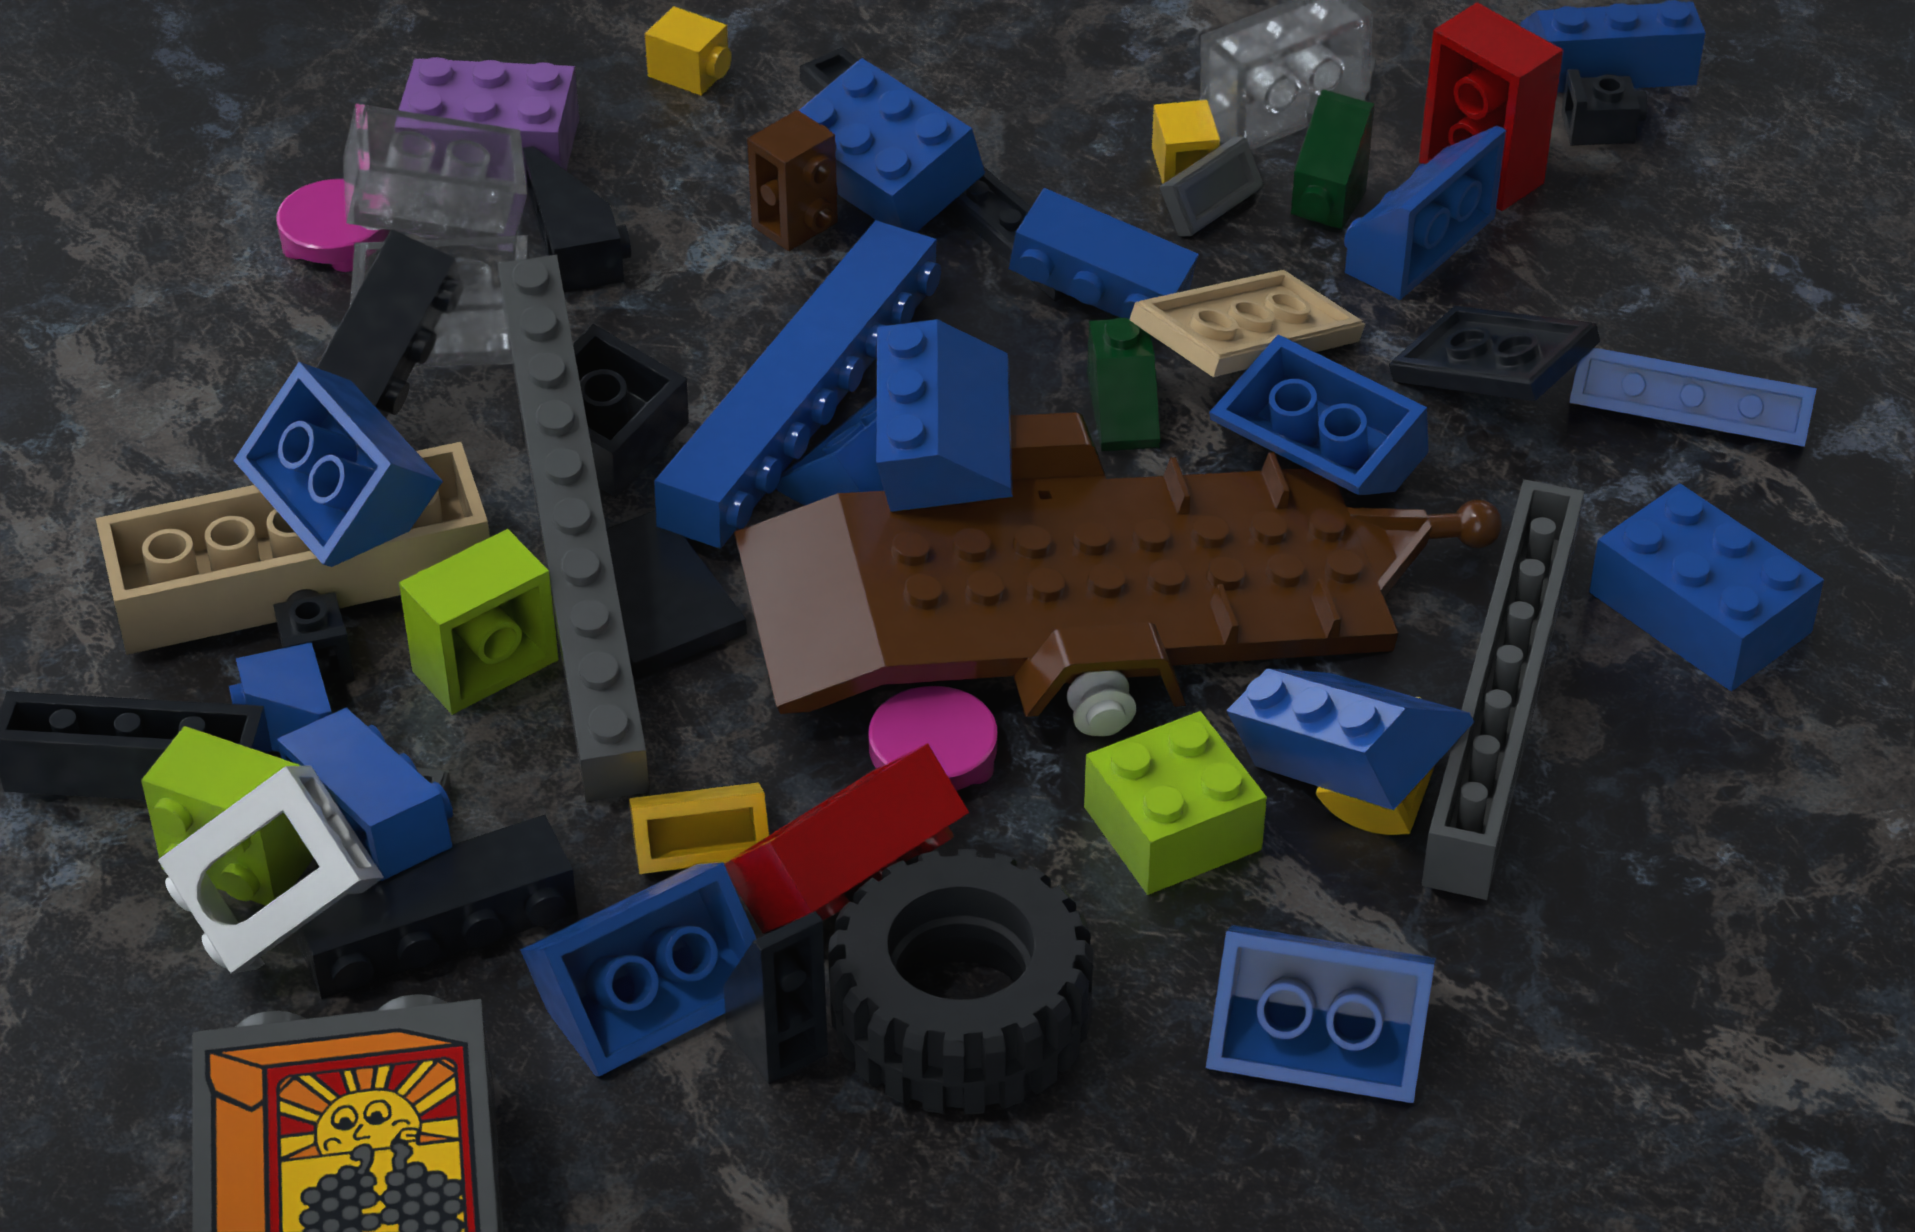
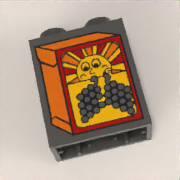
[192,995,505,1232]

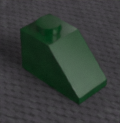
[1291,89,1375,229]
[1087,318,1160,451]

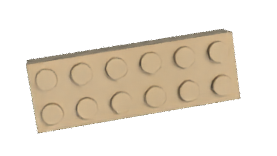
[95,442,490,655]

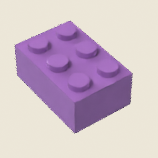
[394,57,579,183]

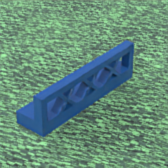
[1569,347,1817,447]

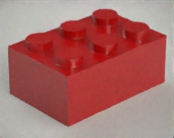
[1419,2,1563,211]
[724,743,969,934]

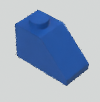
[229,642,332,752]

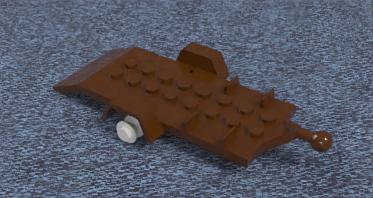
[734,412,1502,736]

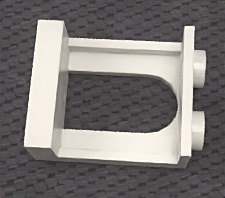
[158,766,384,973]

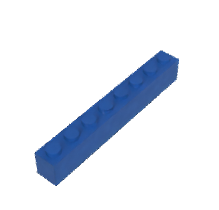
[654,220,941,549]

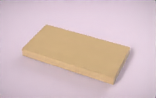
[1129,270,1365,377]

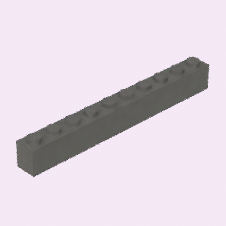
[497,255,650,802]

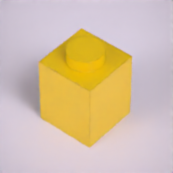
[645,6,732,95]
[1152,100,1220,184]

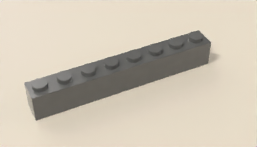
[1422,479,1584,900]

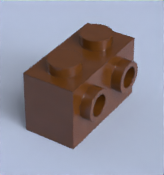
[747,110,838,252]

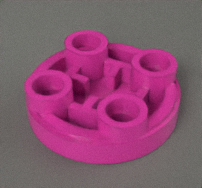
[276,179,391,272]
[869,686,998,791]

